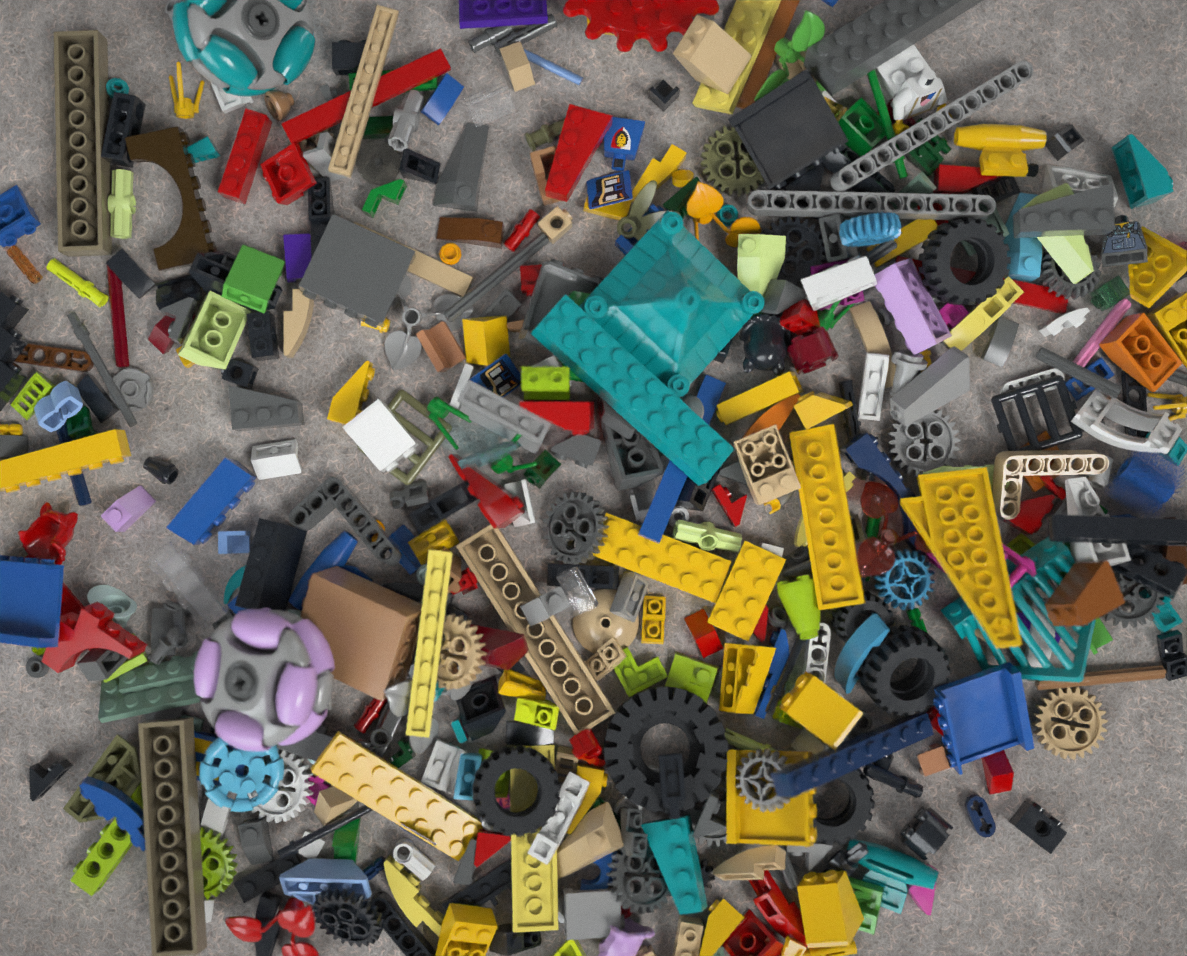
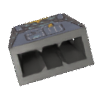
[1101,215,1148,267]

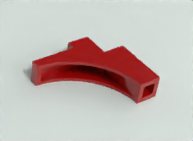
[41,602,147,673]

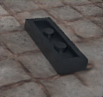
[234,852,302,903]

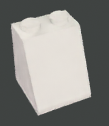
[343,399,418,473]

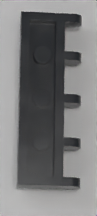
[442,857,512,911]

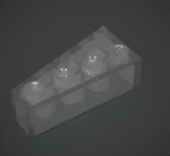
[147,535,229,629]

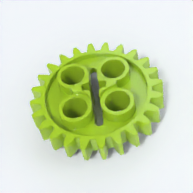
[200,827,238,900]

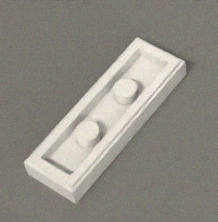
[857,352,890,421]

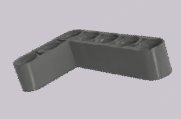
[289,477,402,566]

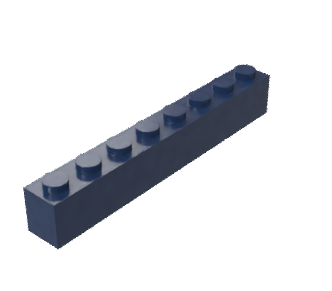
[771,713,934,797]

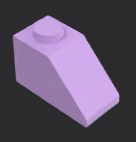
[101,485,156,532]

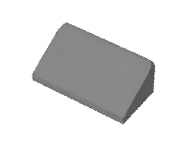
[610,572,649,622]

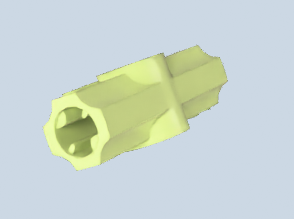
[107,169,136,239]
[672,519,742,553]

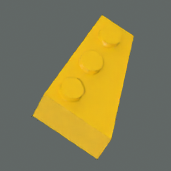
[719,643,776,714]

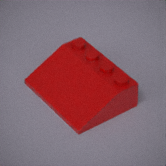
[520,401,595,435]

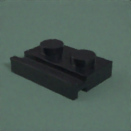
[156,274,202,310]

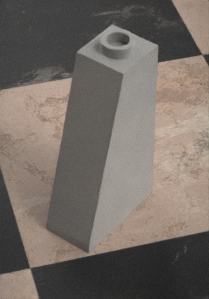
[890,346,970,427]

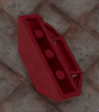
[456,624,529,670]

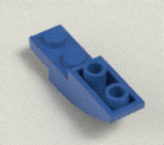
[754,628,789,719]
[79,776,146,851]

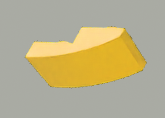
[641,596,666,645]

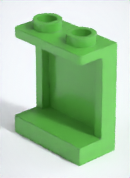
[221,245,285,314]

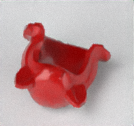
[18,502,78,565]

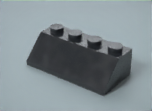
[235,518,307,611]

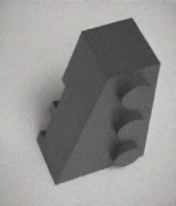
[228,385,304,431]

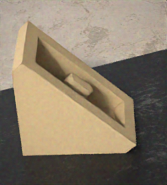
[500,41,535,92]
[314,786,358,826]

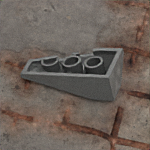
[433,123,489,212]
[596,403,665,491]
[781,514,875,577]

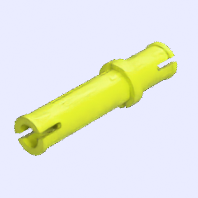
[46,258,109,307]

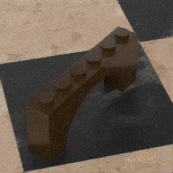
[125,126,217,272]

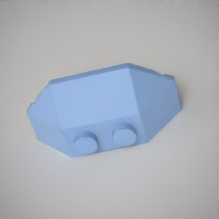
[279,858,371,905]

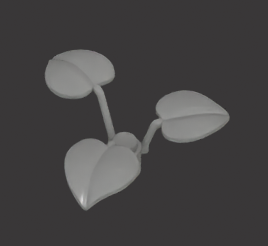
[385,274,474,370]
[384,665,473,754]

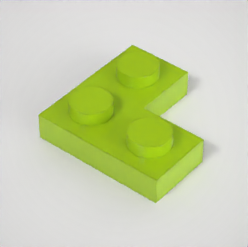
[614,647,668,697]

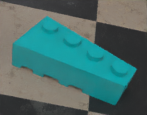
[641,814,708,915]

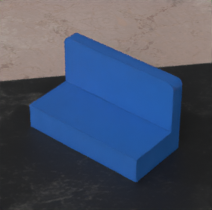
[388,525,422,575]

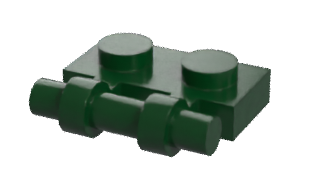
[899,118,951,176]

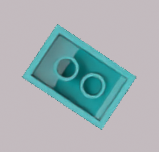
[1111,134,1174,209]

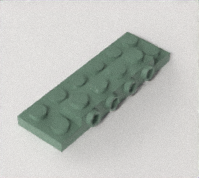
[98,651,201,723]

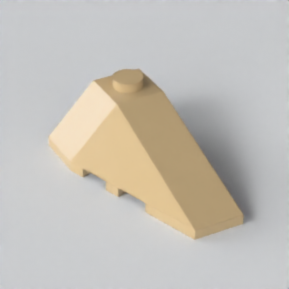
[557,802,624,881]

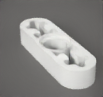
[999,369,1064,402]

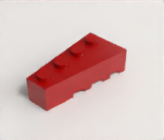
[545,104,613,202]

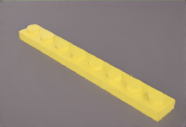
[406,549,453,737]

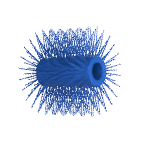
[1104,451,1187,518]

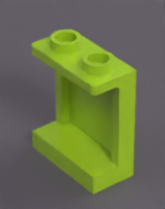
[522,367,570,402]

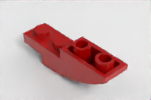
[748,870,808,948]

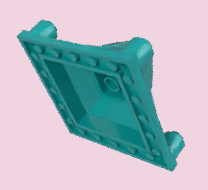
[579,210,765,397]

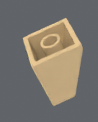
[673,15,752,94]

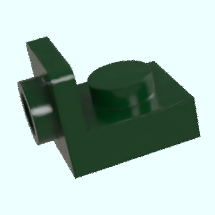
[66,406,99,440]
[524,450,561,489]
[389,737,416,768]

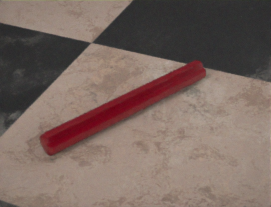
[106,260,129,368]

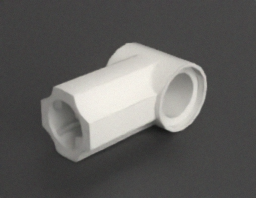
[393,838,436,881]

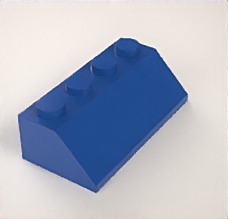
[166,458,256,545]

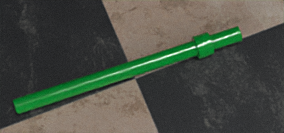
[867,69,908,179]

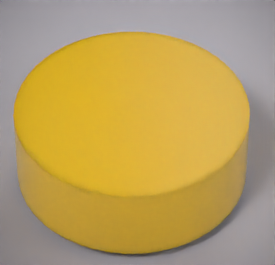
[672,170,694,188]

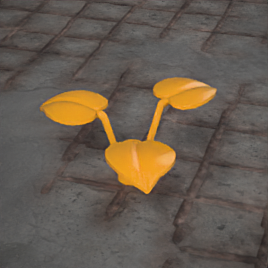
[686,182,762,247]

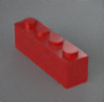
[218,108,273,204]

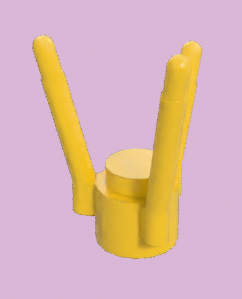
[169,61,204,119]
[1147,393,1187,421]

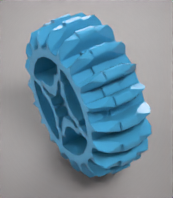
[839,212,902,247]
[874,549,936,610]

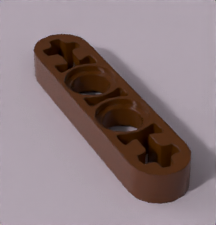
[14,344,94,372]

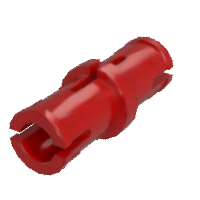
[503,209,540,252]
[353,698,388,734]

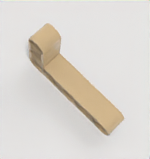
[992,450,1109,519]

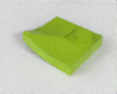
[665,652,719,703]

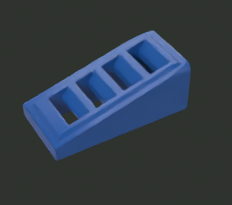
[1065,357,1115,401]

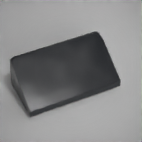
[76,374,119,423]

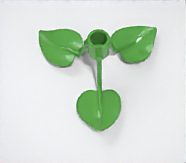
[754,10,826,102]

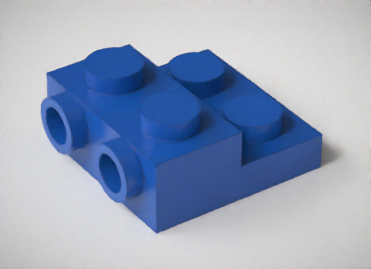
[0,185,41,248]

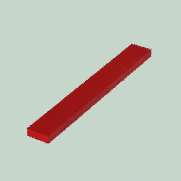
[281,48,451,144]
[895,256,1068,314]

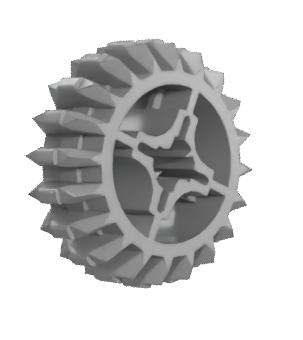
[735,749,792,812]

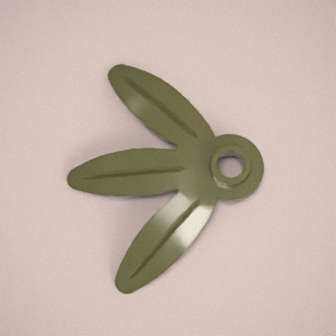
[617,180,680,241]

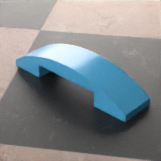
[834,614,889,694]

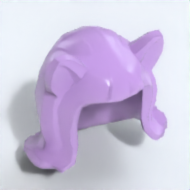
[598,918,655,956]

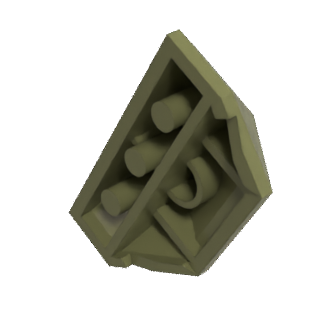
[63,734,142,823]

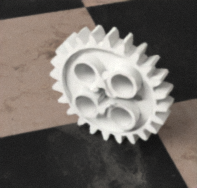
[245,749,314,823]

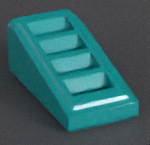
[187,136,221,163]

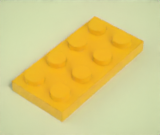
[707,541,786,642]

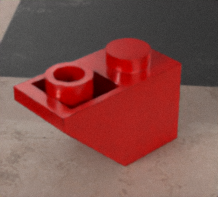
[780,299,820,337]
[1003,494,1055,535]

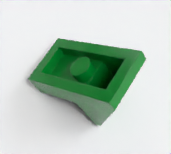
[332,816,361,863]

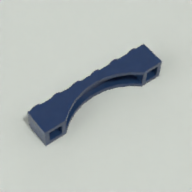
[840,432,930,556]

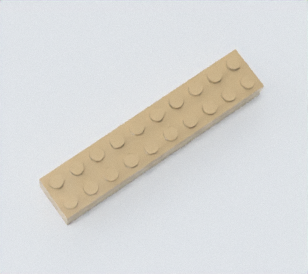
[456,524,615,734]

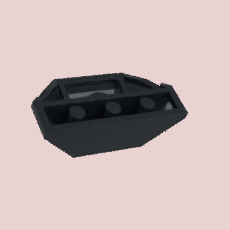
[189,251,283,311]

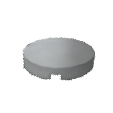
[109,368,154,412]

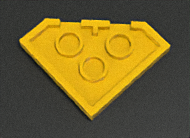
[1128,226,1187,308]

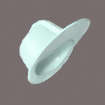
[87,585,137,628]

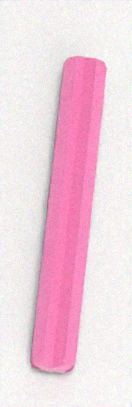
[1073,298,1131,367]

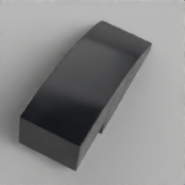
[408,481,478,535]
[547,564,619,589]
[255,891,282,956]

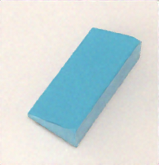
[453,753,483,801]

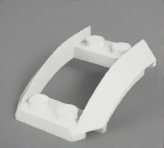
[1071,389,1183,454]

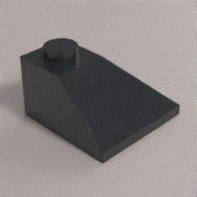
[456,676,506,741]

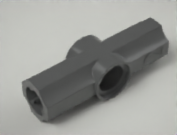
[369,702,402,758]

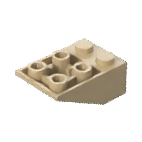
[733,425,801,505]

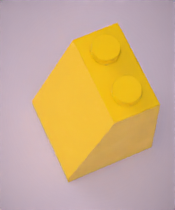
[778,672,863,750]
[797,870,864,948]

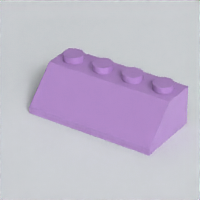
[874,258,952,355]

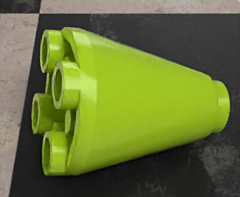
[777,575,821,640]

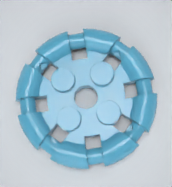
[199,737,284,812]

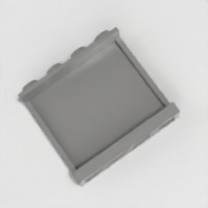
[457,380,551,455]

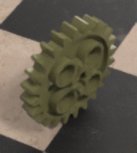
[700,126,764,197]

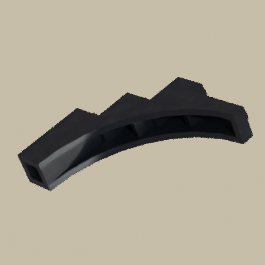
[0,292,29,412]

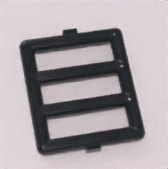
[991,375,1083,451]

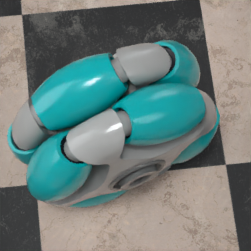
[172,0,315,97]

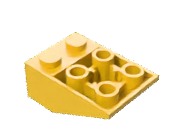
[1146,291,1187,368]
[436,903,498,956]

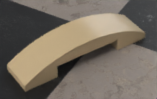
[849,301,896,388]

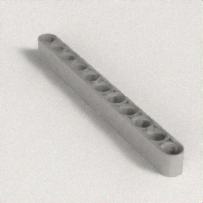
[831,61,1033,192]
[747,190,996,220]

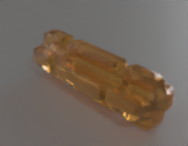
[7,245,43,284]

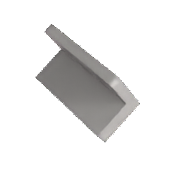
[303,132,346,182]

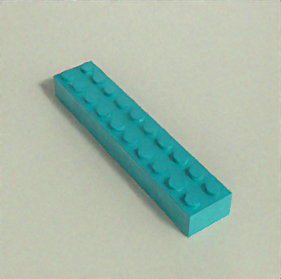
[530,294,735,486]

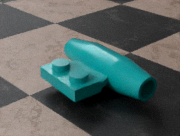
[847,839,939,914]

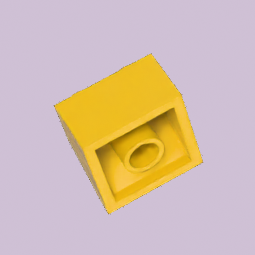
[794,391,853,430]

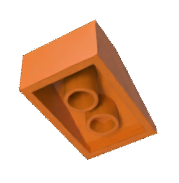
[1099,312,1182,393]

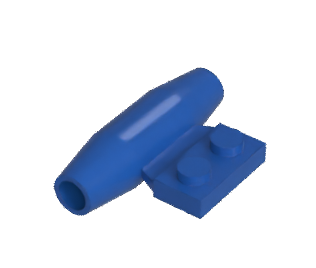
[288,530,373,611]

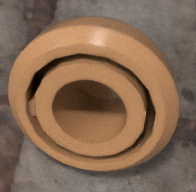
[265,90,294,121]

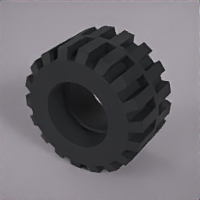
[831,591,894,643]

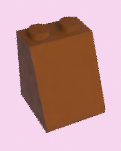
[1045,560,1125,626]

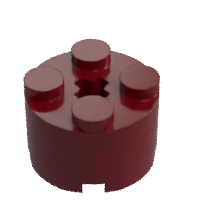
[787,327,839,375]

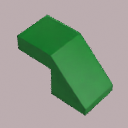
[362,179,407,218]

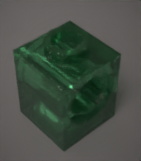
[1090,275,1130,311]

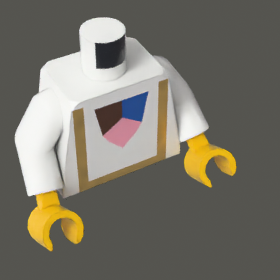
[890,69,952,135]

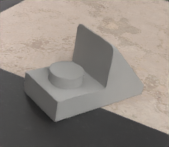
[520,586,571,627]
[784,841,832,870]

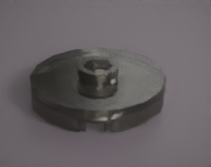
[356,140,401,186]

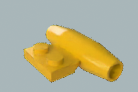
[954,124,1046,177]

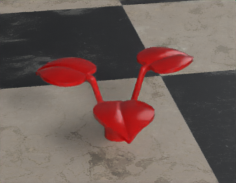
[225,898,319,956]

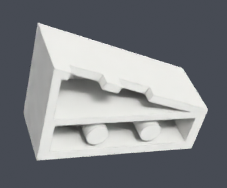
[801,255,877,311]

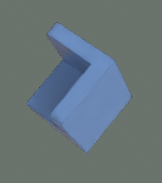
[218,531,250,554]

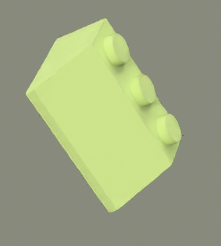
[178,291,251,369]

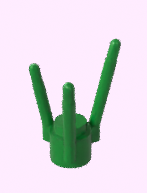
[817,300,855,331]
[427,396,472,450]
[491,433,537,474]

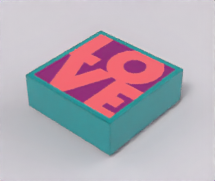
[451,717,469,743]

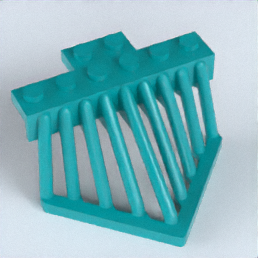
[940,536,1096,682]

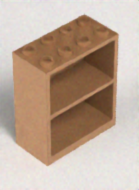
[301,566,422,701]

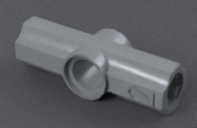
[388,90,424,151]

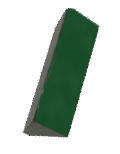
[363,116,393,139]

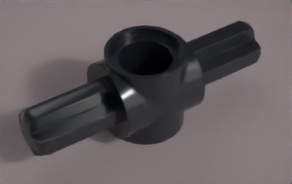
[821,842,869,877]

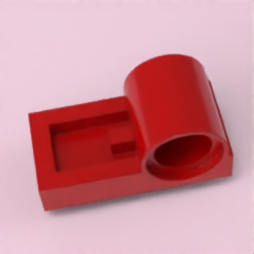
[569,729,606,768]

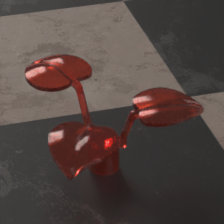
[857,482,932,577]

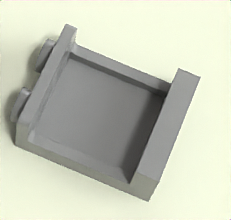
[563,885,625,940]

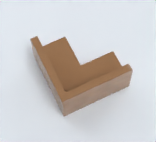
[530,146,561,206]

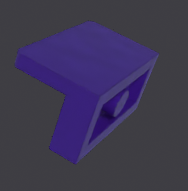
[283,234,311,283]

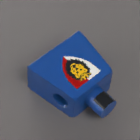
[604,117,645,171]

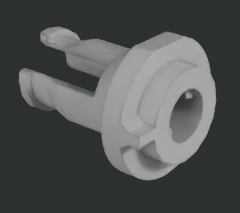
[890,349,928,396]

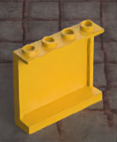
[726,750,817,847]

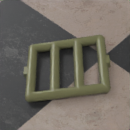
[358,390,452,485]

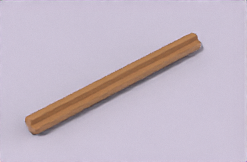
[1035,665,1166,690]

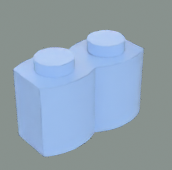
[34,381,83,432]

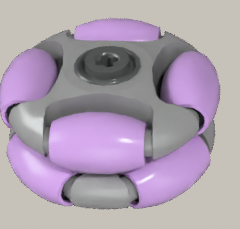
[194,608,335,752]

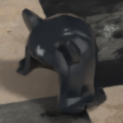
[739,313,792,376]

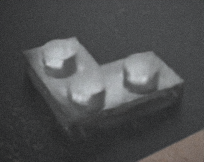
[555,566,599,622]

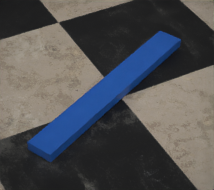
[638,375,726,544]

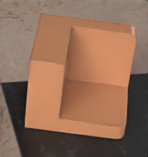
[917,743,950,777]

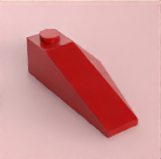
[448,454,525,529]

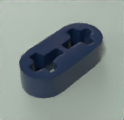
[964,794,996,838]

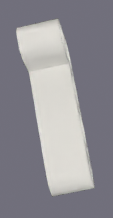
[802,622,844,698]

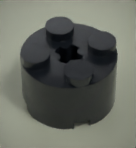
[900,807,953,861]

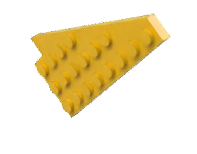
[900,467,1022,649]

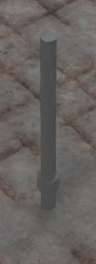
[67,312,138,427]

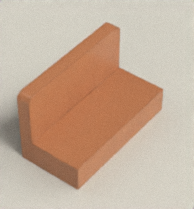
[416,321,466,372]

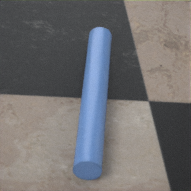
[524,49,583,86]

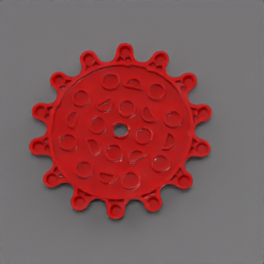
[563,0,719,52]

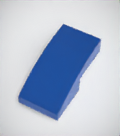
[421,73,464,125]

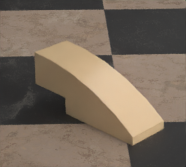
[284,289,314,358]
[713,845,786,881]

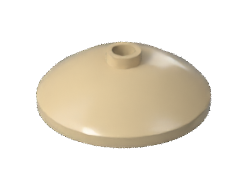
[572,589,639,654]

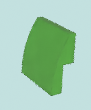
[848,877,884,935]

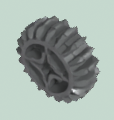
[1039,248,1102,300]

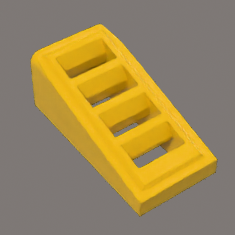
[498,669,546,701]

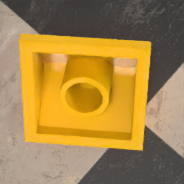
[462,315,510,366]

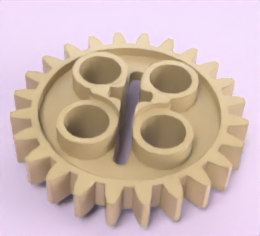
[416,614,486,690]
[1032,687,1108,760]

